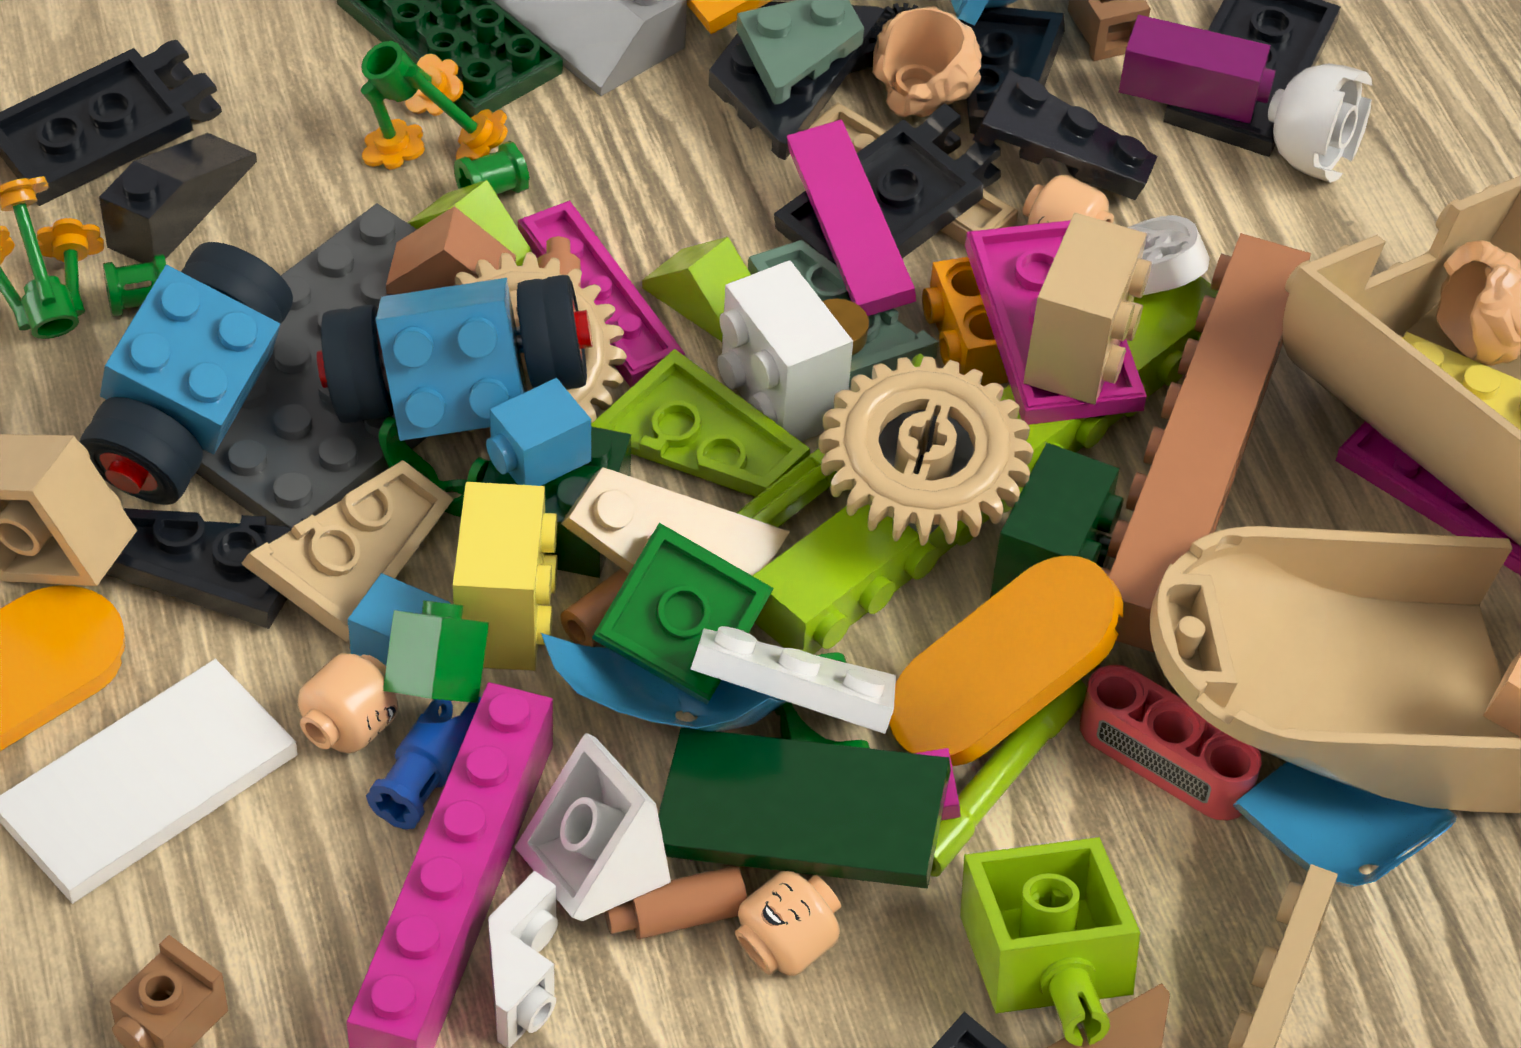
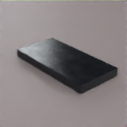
[1163,0,1341,157]

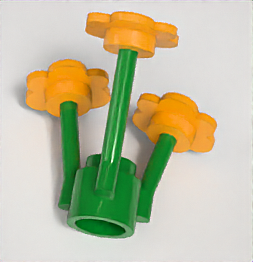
[361,41,508,170]
[0,176,104,339]

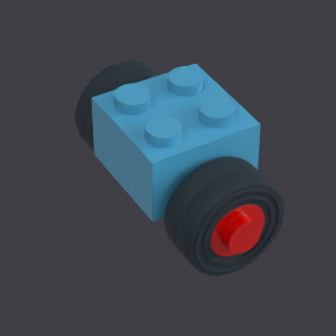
[79,242,293,505]
[317,275,593,441]

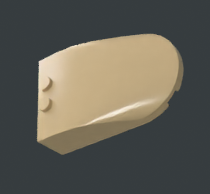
[1150,526,1521,813]

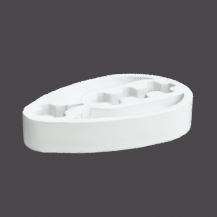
[1127,215,1210,295]

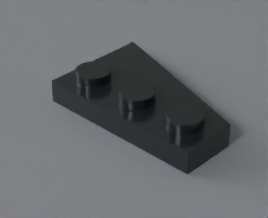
[959,7,1065,134]
[106,508,304,629]

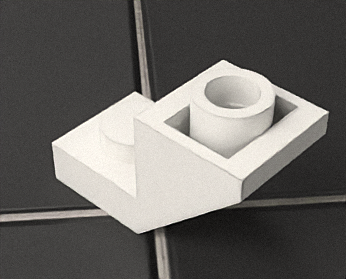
[488,871,558,1048]

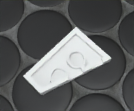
[691,626,896,734]

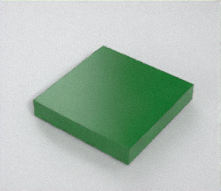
[592,522,774,705]

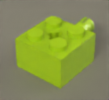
[960,837,1141,1046]

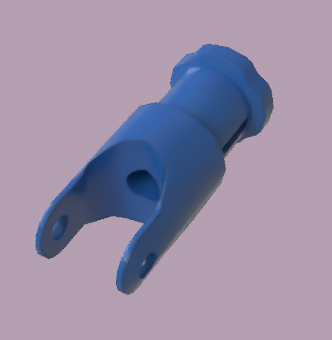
[366,697,481,829]

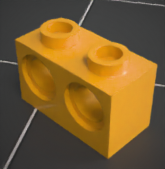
[922,257,1009,386]

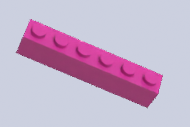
[346,682,553,1048]

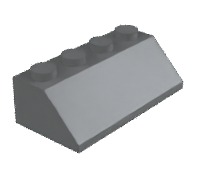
[492,0,687,96]

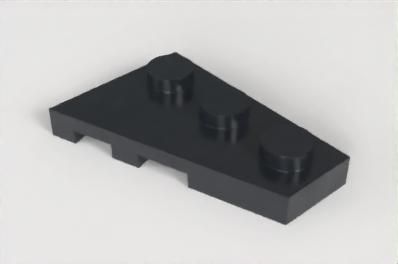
[972,70,1158,200]

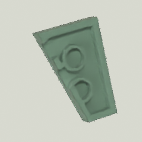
[748,240,939,388]

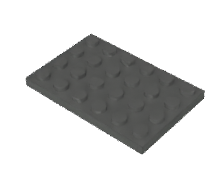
[196,203,518,529]

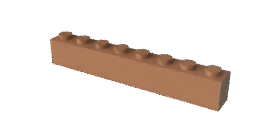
[1101,233,1311,653]

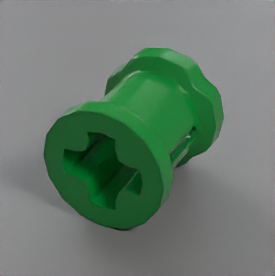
[454,141,530,195]
[103,254,166,317]

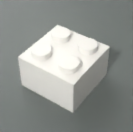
[717,260,853,442]

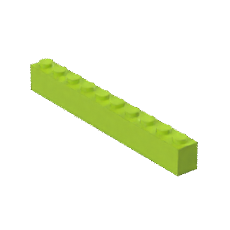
[753,276,1218,655]

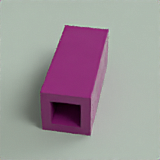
[1118,14,1276,124]

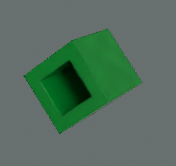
[383,600,489,703]

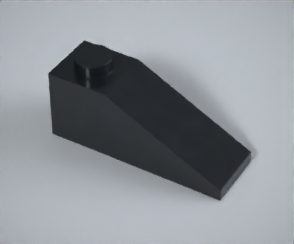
[99,133,257,263]

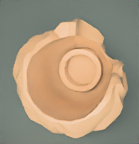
[872,6,982,118]
[1436,240,1521,366]

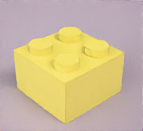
[453,482,558,671]

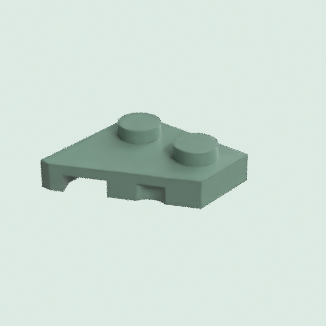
[736,0,864,105]

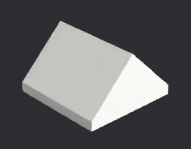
[515,733,671,921]

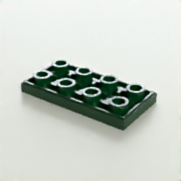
[337,0,563,118]
[658,727,951,889]

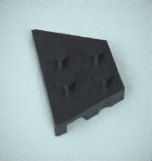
[708,1,885,160]

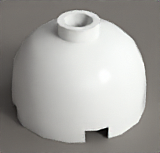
[1268,63,1372,183]

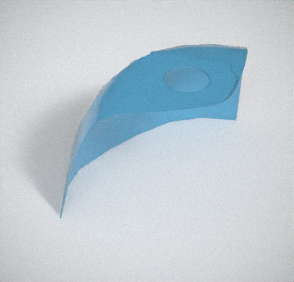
[541,633,786,732]
[1233,762,1457,888]

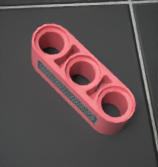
[1080,665,1262,821]

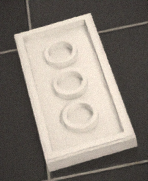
[0,659,298,904]

